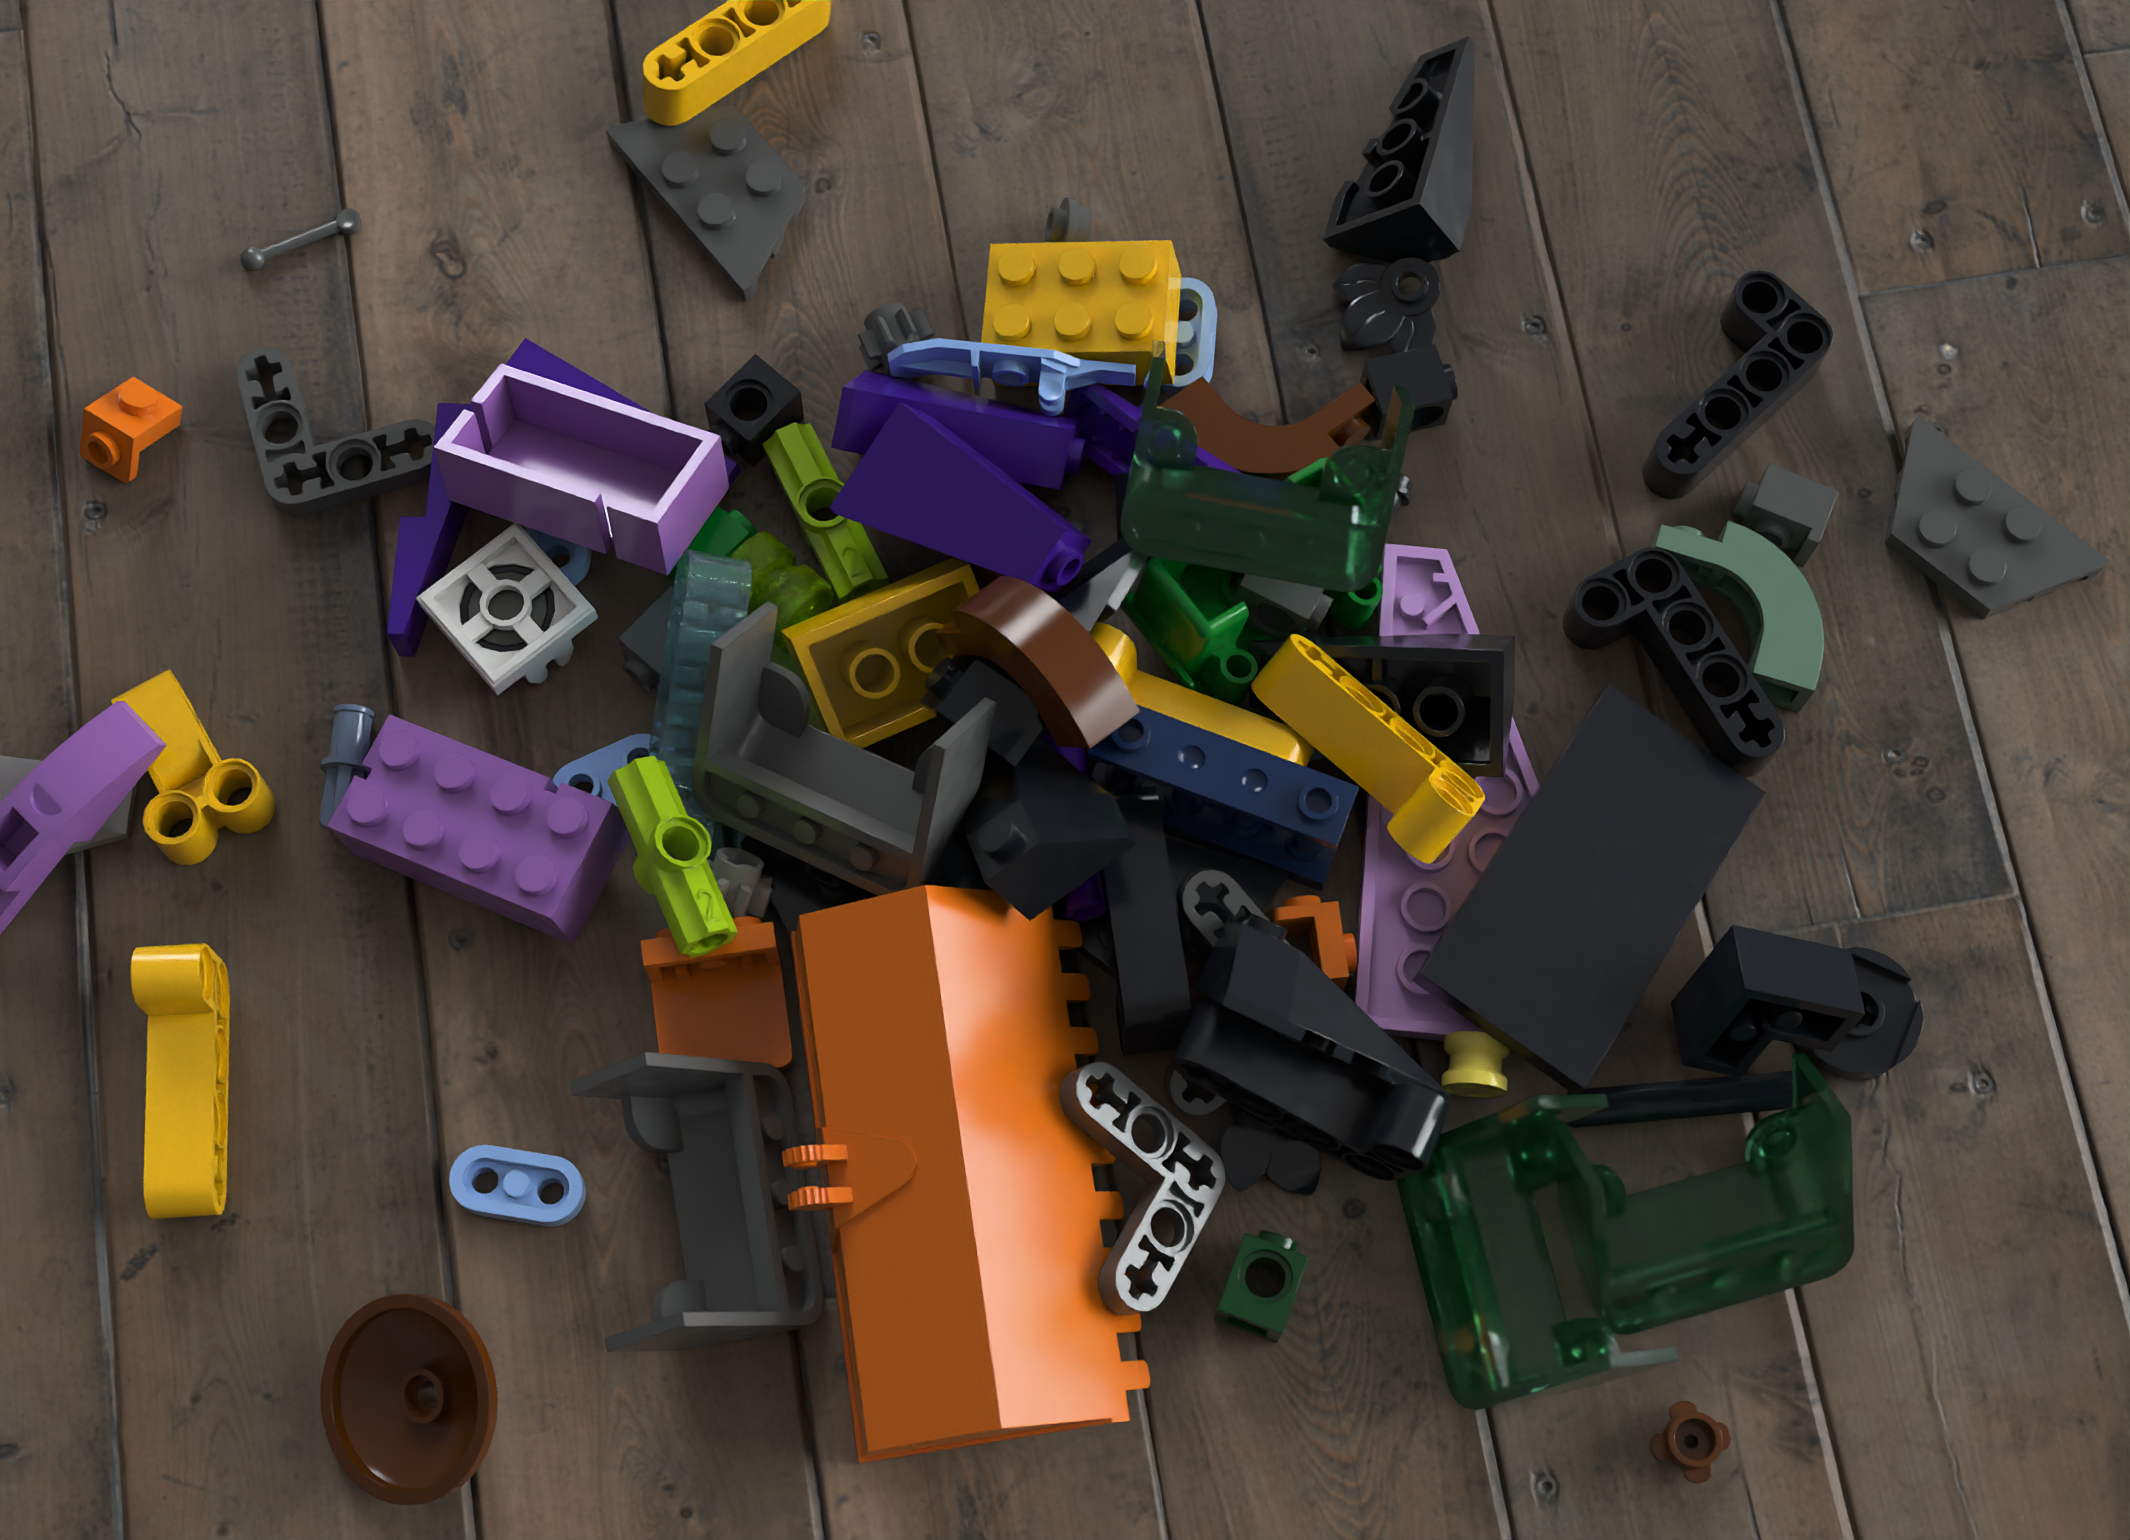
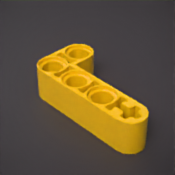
[643,0,831,126]
[1090,622,1314,767]
[1251,634,1485,864]
[131,943,230,1219]

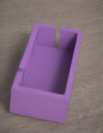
[434,363,729,575]
[327,714,631,945]

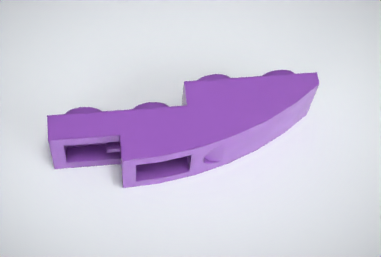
[0,701,167,935]

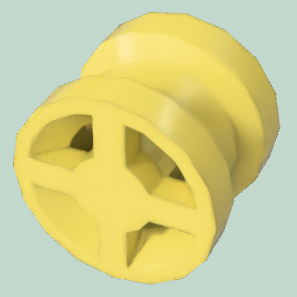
[1441,1031,1510,1098]

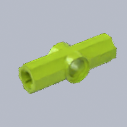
[762,422,890,605]
[607,755,738,958]

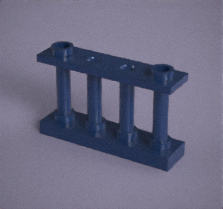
[1087,704,1359,891]

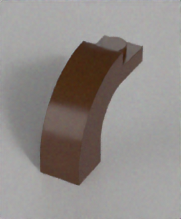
[1153,376,1375,495]
[935,576,1140,748]

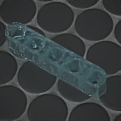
[634,549,752,859]

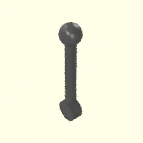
[241,208,362,271]

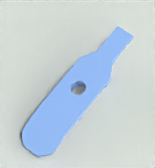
[887,338,1136,416]

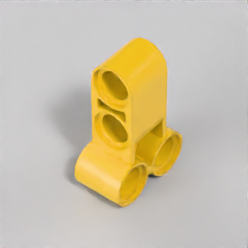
[111,669,276,865]

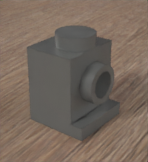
[1733,463,1839,567]

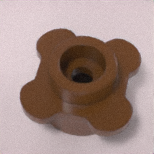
[1650,1401,1731,1484]

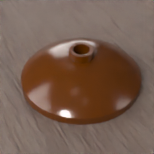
[320,1293,498,1505]

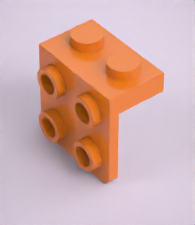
[641,916,793,1070]

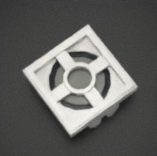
[416,523,598,695]

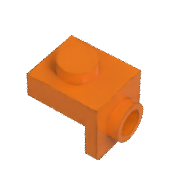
[79,376,183,484]
[1270,895,1358,991]

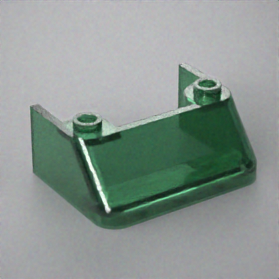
[1121,340,1415,592]
[1551,1053,1854,1335]
[1397,1094,1679,1410]

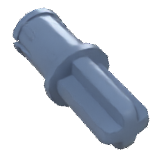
[318,704,375,831]

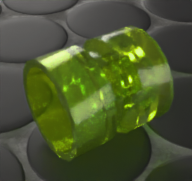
[715,530,835,649]

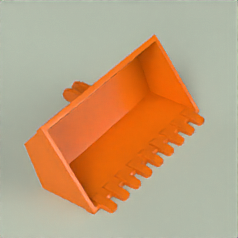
[782,885,1150,1464]

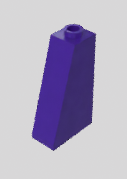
[831,369,1086,490]
[829,402,1093,594]

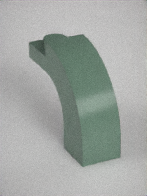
[1649,521,1824,712]

